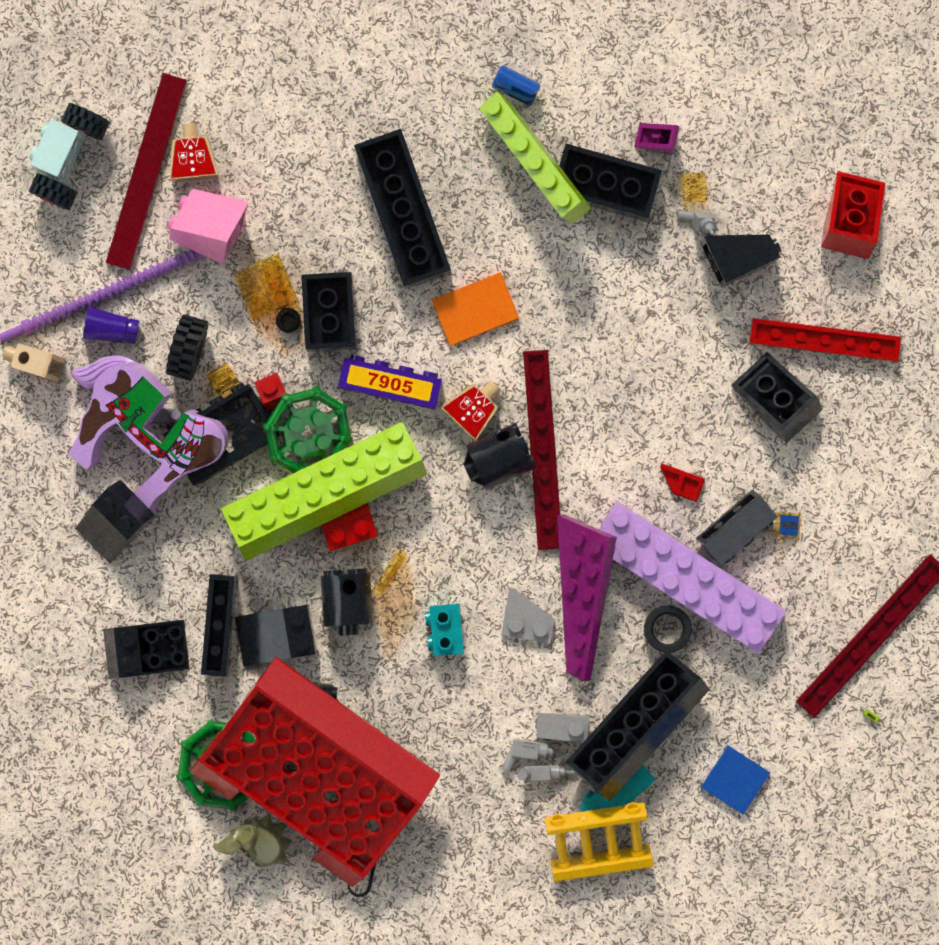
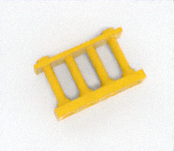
[544,802,654,882]

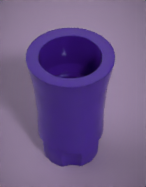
[83,306,140,344]

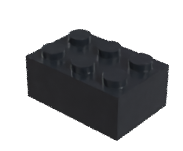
[301,272,357,352]

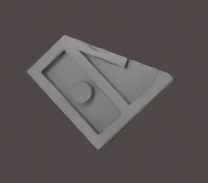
[501,587,555,644]

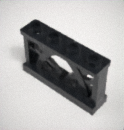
[163,382,281,487]

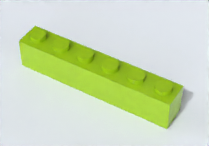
[479,91,591,225]

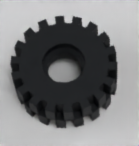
[166,314,208,381]

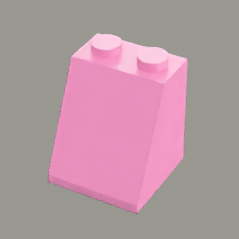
[167,189,248,264]

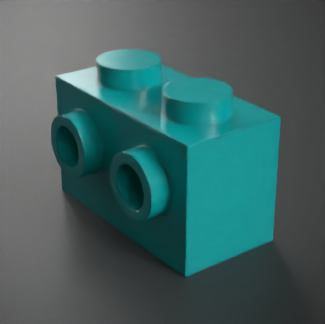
[425,603,464,656]

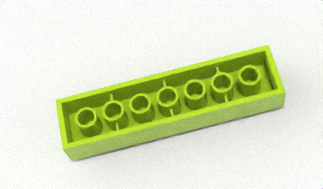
[220,422,427,561]

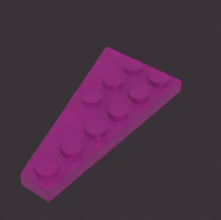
[557,515,617,681]

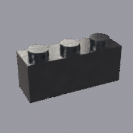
[696,490,777,566]

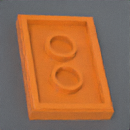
[432,272,519,346]

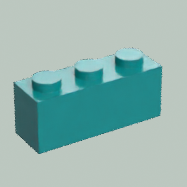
[579,765,656,830]

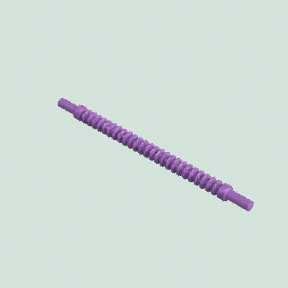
[0,249,207,343]

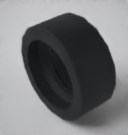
[644,605,692,653]

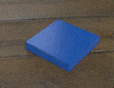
[701,745,770,814]

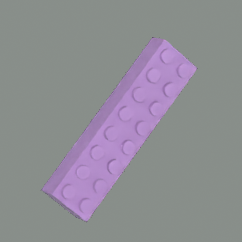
[598,501,786,653]

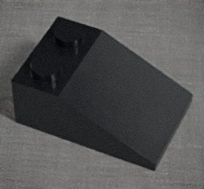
[731,352,823,443]
[75,479,155,564]
[235,604,317,666]

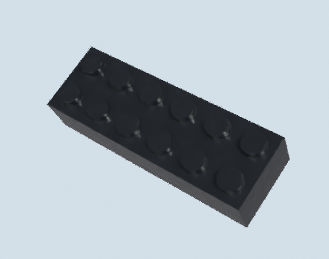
[354,129,451,290]
[566,650,710,802]

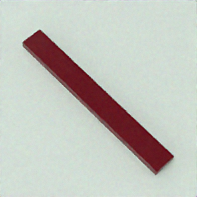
[106,73,187,270]
[523,349,560,550]
[795,554,939,718]

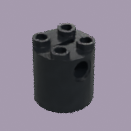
[463,423,536,490]
[320,568,373,636]

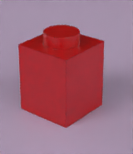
[254,373,288,413]

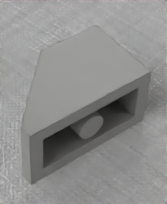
[536,713,589,742]

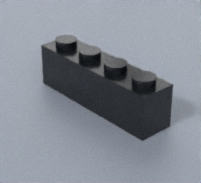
[201,574,237,677]

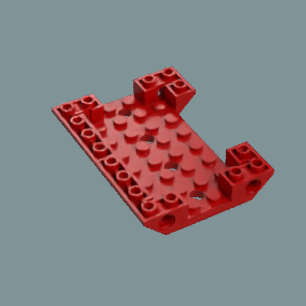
[190,657,441,887]

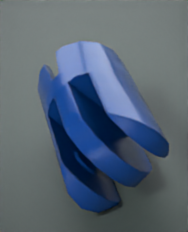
[492,65,540,106]

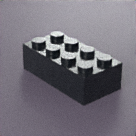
[559,143,662,222]

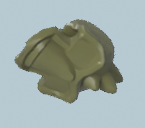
[213,814,292,867]

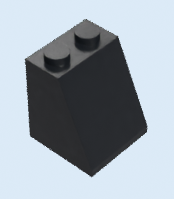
[700,234,782,288]

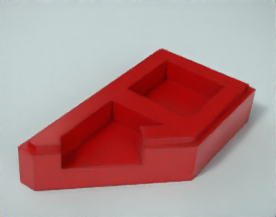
[660,463,705,502]

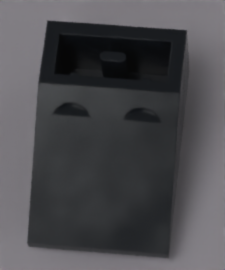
[103,619,189,679]

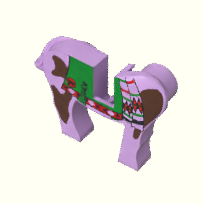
[68,356,229,513]

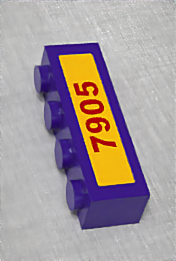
[338,355,442,410]

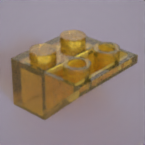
[235,253,300,321]

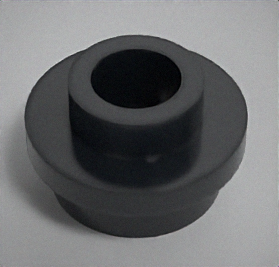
[276,308,301,333]

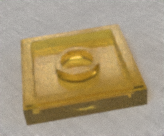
[372,548,408,595]

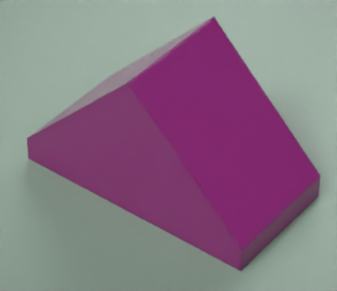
[634,123,680,156]

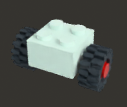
[28,103,110,210]

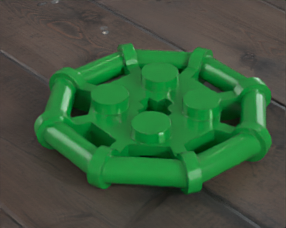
[263,386,353,473]
[176,719,256,812]

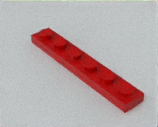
[749,318,901,362]

